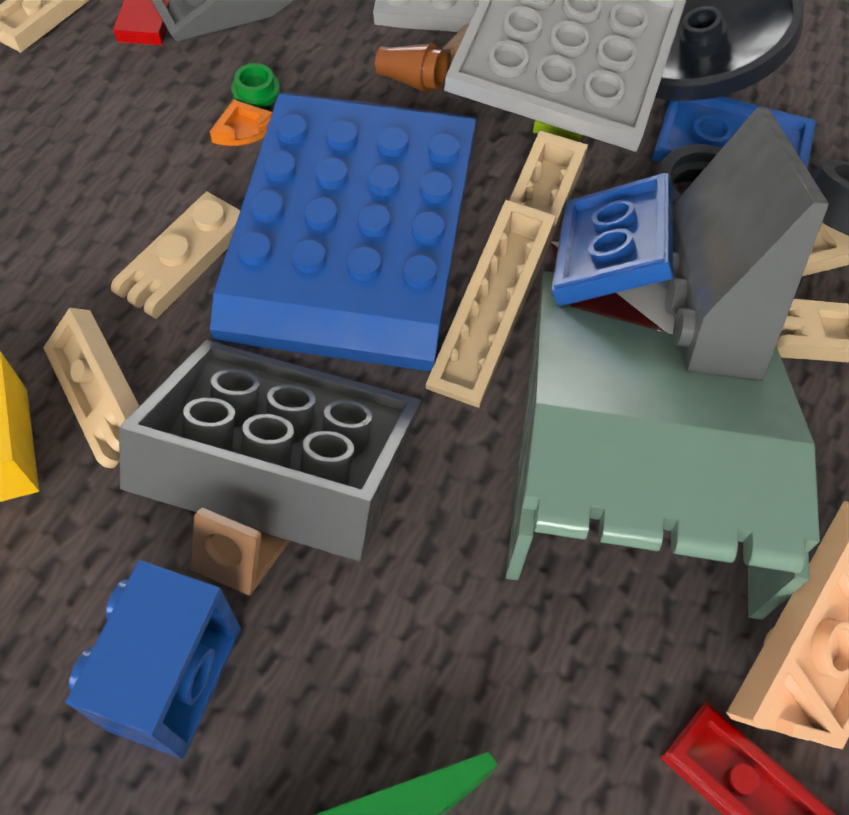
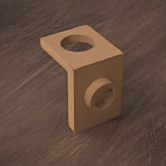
[191,508,290,596]

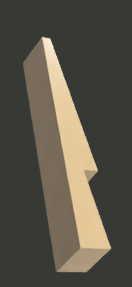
[425,130,588,408]

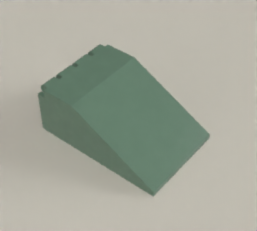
[505,271,820,620]

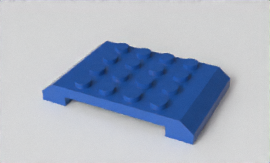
[210,92,478,371]

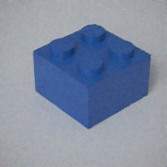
[65,560,242,760]

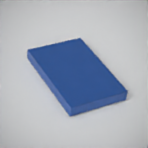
[652,96,816,168]
[551,173,673,306]

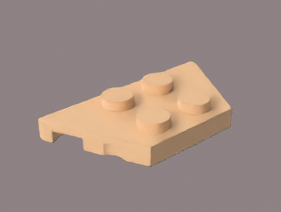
[727,501,849,750]

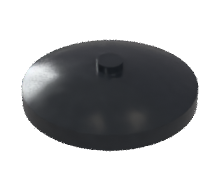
[655,0,804,101]

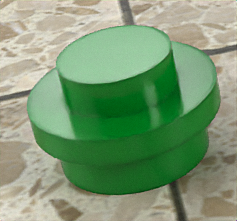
[231,63,280,108]

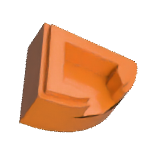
[210,99,273,146]

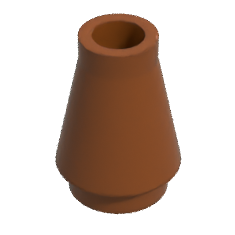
[375,43,449,93]

